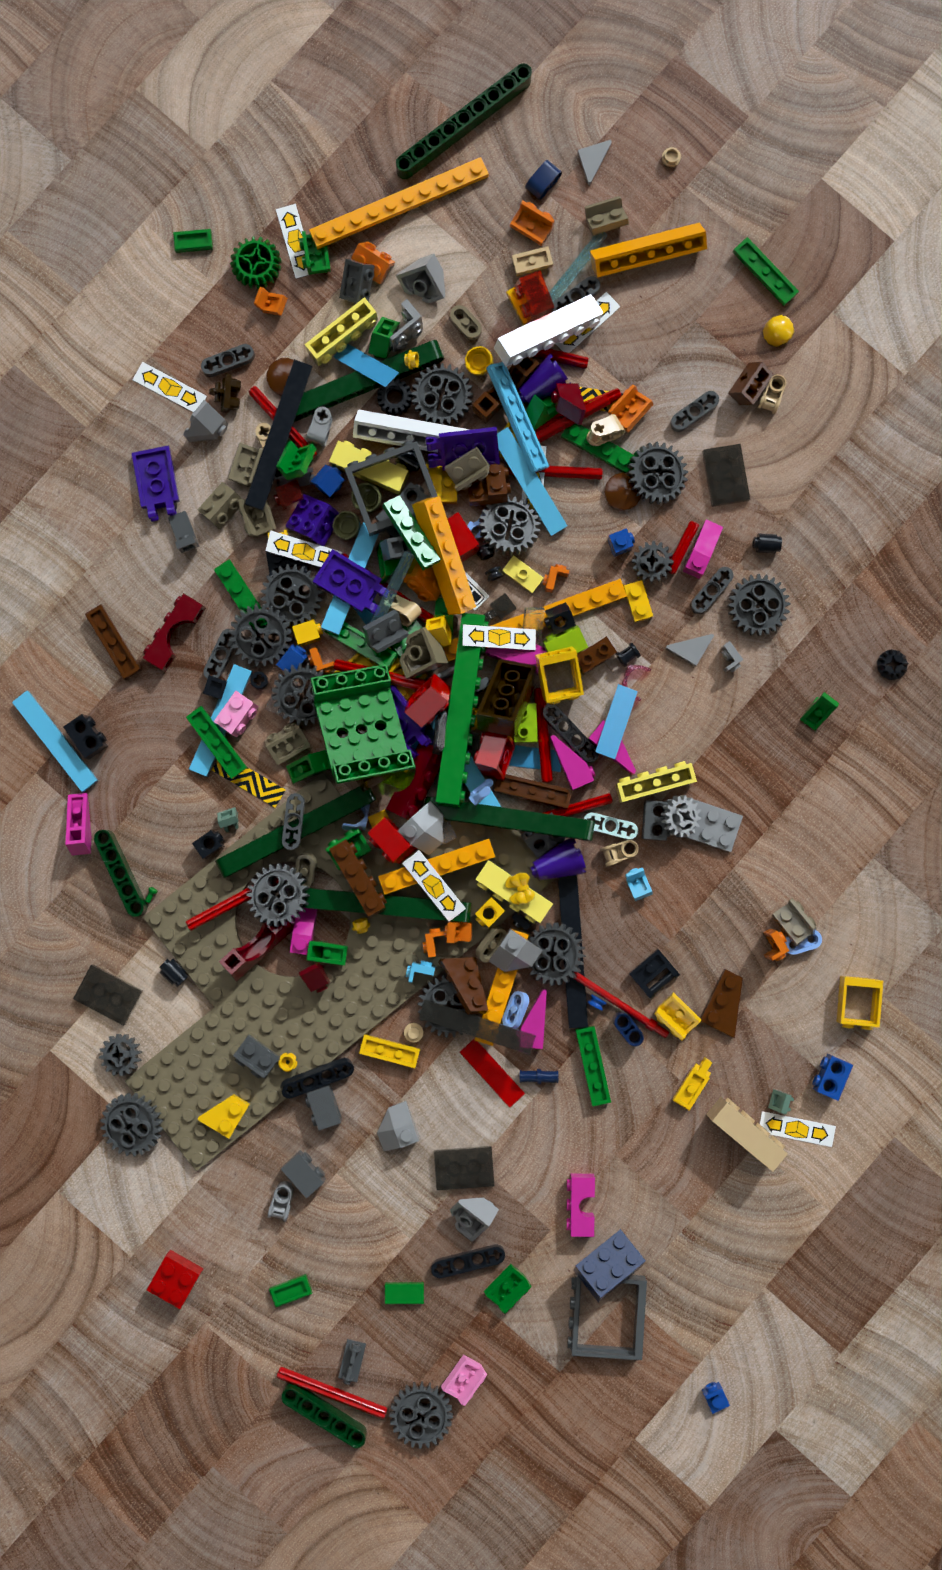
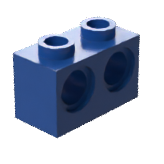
[812,1053,853,1101]

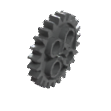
[411,363,473,426]
[627,442,688,505]
[478,496,540,556]
[261,564,323,626]
[727,574,791,636]
[229,604,292,666]
[272,663,323,726]
[246,863,310,927]
[526,922,586,986]
[418,975,479,1038]
[100,1093,163,1157]
[389,1381,453,1449]

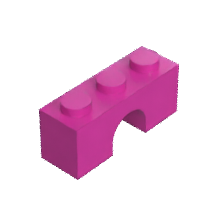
[566,1173,595,1237]

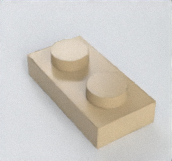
[512,246,553,276]

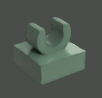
[217,807,239,832]
[768,1089,794,1114]

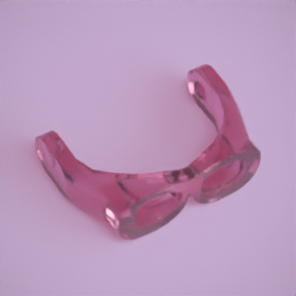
[621,664,651,701]

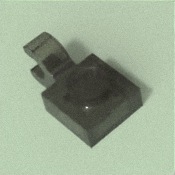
[484,593,516,622]

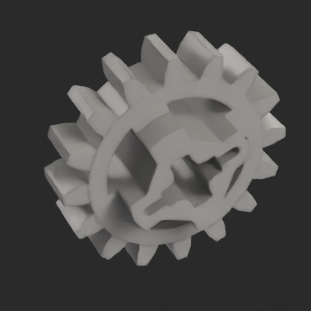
[661,795,702,837]

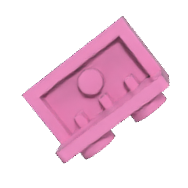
[214,691,259,737]
[441,1355,487,1406]

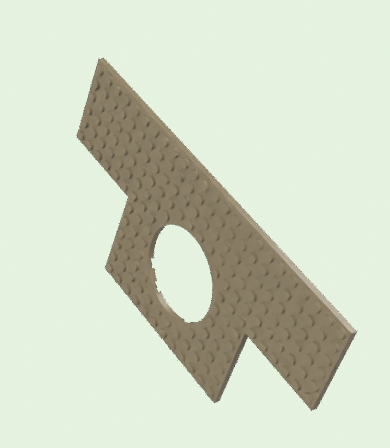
[124,772,556,1171]

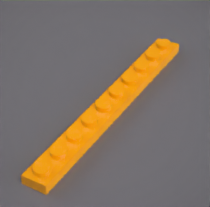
[309,157,489,250]
[443,578,627,662]

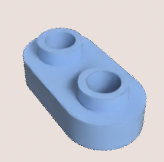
[785,931,822,955]
[502,991,529,1030]

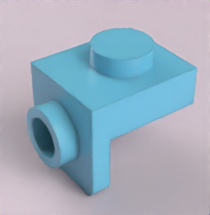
[625,868,653,901]
[406,960,435,983]

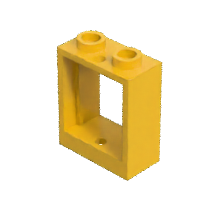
[535,646,584,704]
[836,976,883,1030]

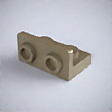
[585,196,629,235]
[445,447,490,491]
[264,722,310,765]
[772,898,816,946]

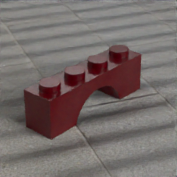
[143,593,206,672]
[386,743,443,820]
[219,910,294,982]

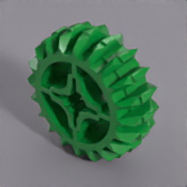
[230,236,282,289]

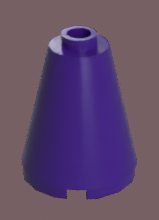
[519,354,571,404]
[530,838,586,880]

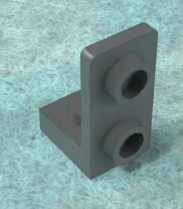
[168,511,200,553]

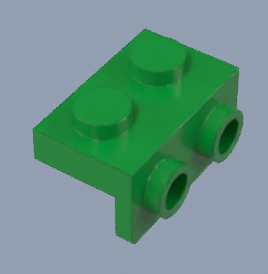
[299,231,331,275]
[276,441,317,480]
[325,829,372,870]
[484,1264,531,1314]

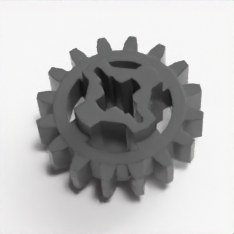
[632,541,674,583]
[99,1034,142,1076]

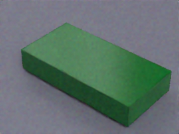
[173,229,213,253]
[269,1274,313,1308]
[385,1282,424,1304]

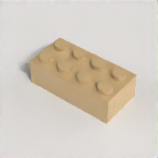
[706,1097,788,1172]

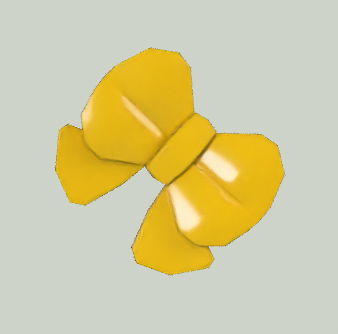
[505,873,535,905]

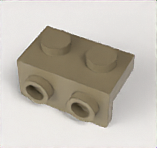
[227,442,263,487]
[197,482,241,529]
[238,498,277,538]

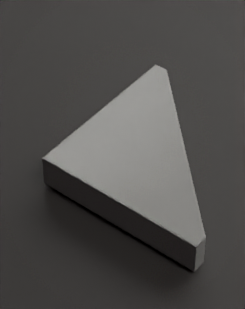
[577,140,612,185]
[665,634,714,666]

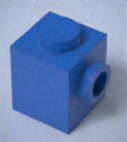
[311,464,344,497]
[607,528,635,557]
[276,644,308,671]

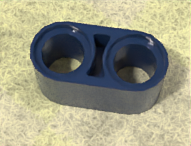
[525,160,562,200]
[613,1012,644,1046]

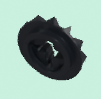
[877,649,909,680]

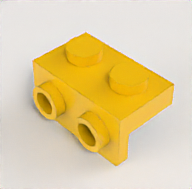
[654,992,701,1041]

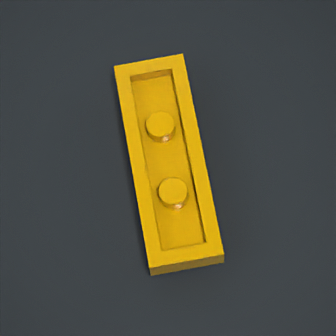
[359,1034,420,1068]

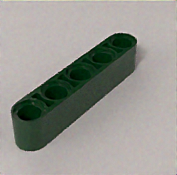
[94,830,148,917]
[281,1383,367,1448]

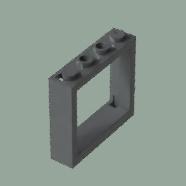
[344,440,437,536]
[567,1273,647,1360]

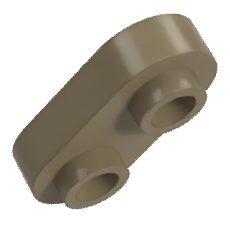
[450,305,482,340]
[295,852,317,887]
[476,926,507,963]

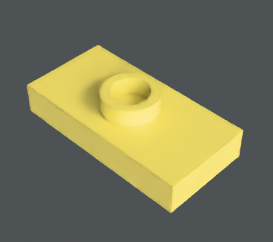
[502,555,544,594]

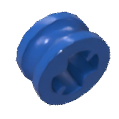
[587,994,607,1011]

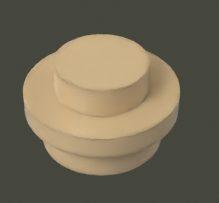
[662,147,681,167]
[404,1023,423,1042]

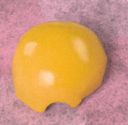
[763,315,794,347]
[465,346,493,376]

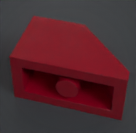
[551,383,586,425]
[299,962,330,993]

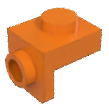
[254,287,288,316]
[543,564,570,593]
[308,647,334,675]
[444,921,472,943]
[423,928,444,958]

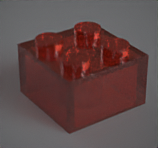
[513,270,554,322]

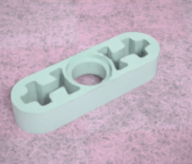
[583,813,638,839]

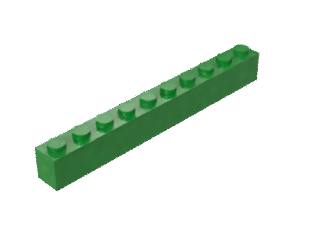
[435,613,489,808]

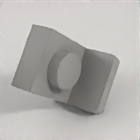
[721,641,743,673]

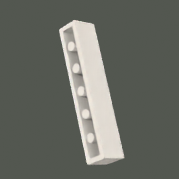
[494,295,603,367]
[353,409,469,453]

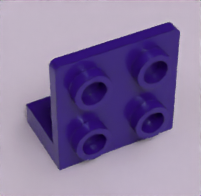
[286,494,339,546]

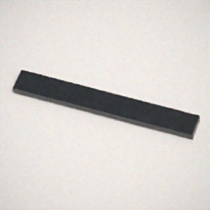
[245,359,313,511]
[558,875,588,1028]

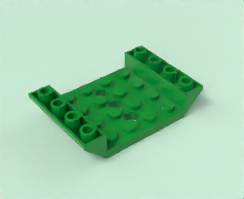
[310,664,415,784]

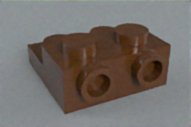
[468,462,511,506]

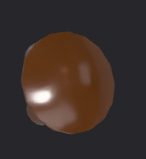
[266,358,294,396]
[604,473,642,510]

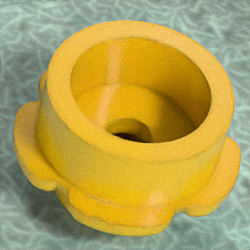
[404,350,419,369]
[352,918,370,934]
[278,1053,297,1072]

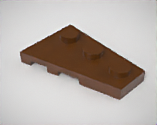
[438,957,488,1015]
[700,969,743,1038]

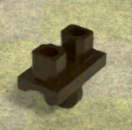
[209,374,241,413]

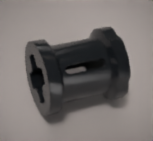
[616,643,641,667]

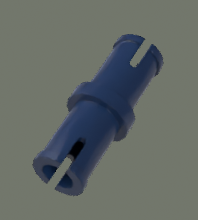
[520,1069,559,1085]

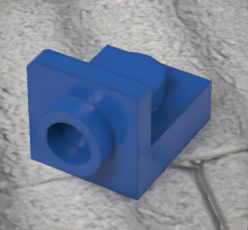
[702,1382,730,1414]

